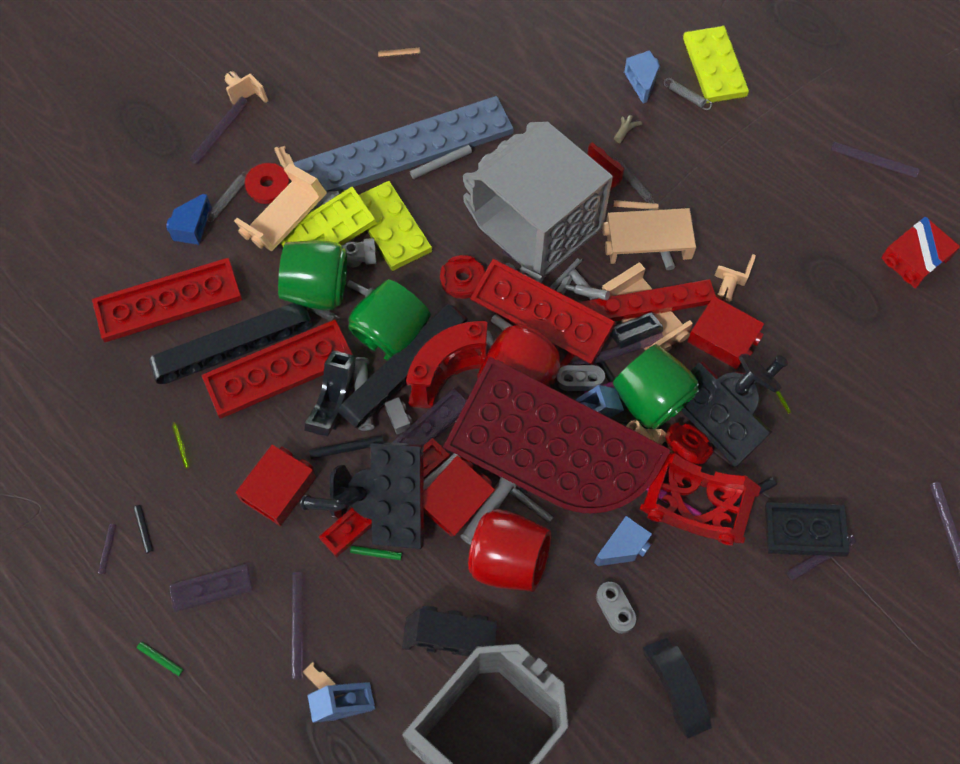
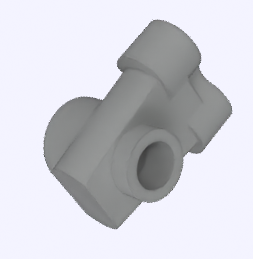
[342,238,376,267]

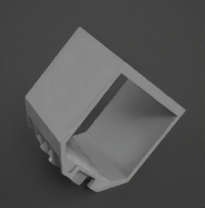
[463,122,613,278]
[402,644,568,764]

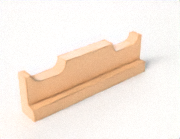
[275,146,294,179]
[303,662,344,699]

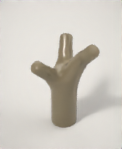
[614,115,642,143]

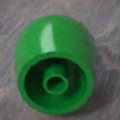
[278,240,347,310]
[349,279,431,361]
[612,344,699,430]

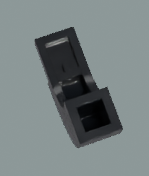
[304,350,356,437]
[643,637,712,739]

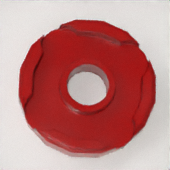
[244,163,290,204]
[440,255,485,299]
[665,423,713,464]

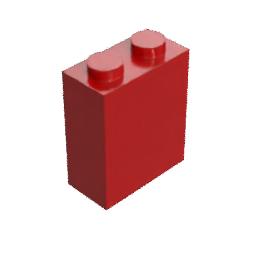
[687,296,764,370]
[235,444,316,527]
[424,455,495,537]

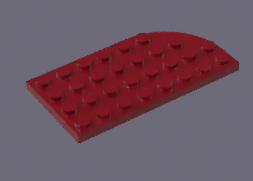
[443,356,671,513]

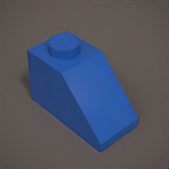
[167,194,212,245]

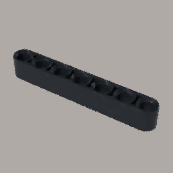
[149,303,313,385]
[338,304,468,429]

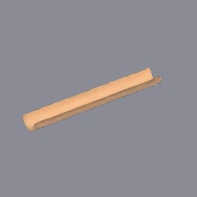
[378,48,420,57]
[613,200,658,210]

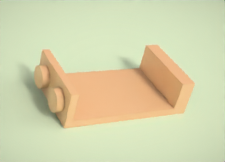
[234,163,327,252]
[603,208,696,264]
[602,262,693,352]

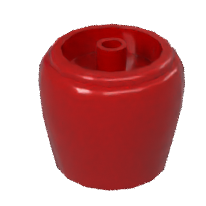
[477,325,560,386]
[468,509,551,592]

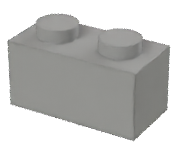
[385,397,412,434]

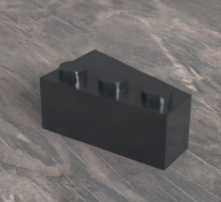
[402,606,497,656]

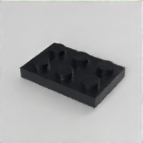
[765,502,849,557]

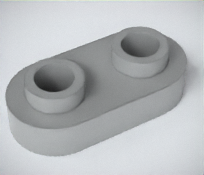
[556,365,605,391]
[596,582,636,634]

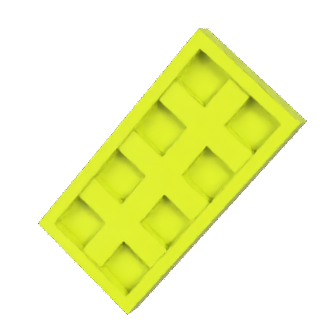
[683,26,749,103]
[359,181,432,271]
[280,187,377,246]

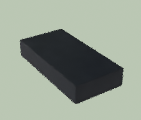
[610,312,663,349]

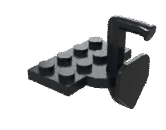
[681,353,788,467]
[300,442,424,549]

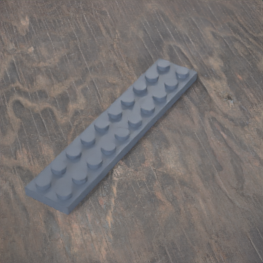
[294,96,513,192]

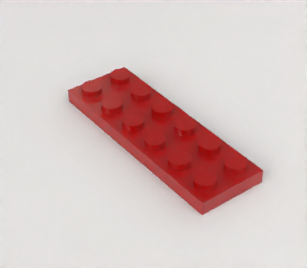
[92,258,242,343]
[470,259,616,365]
[201,319,352,419]

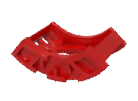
[406,321,487,409]
[640,453,761,546]

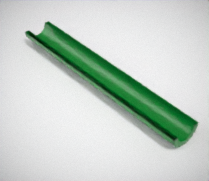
[350,546,402,560]
[137,642,184,676]

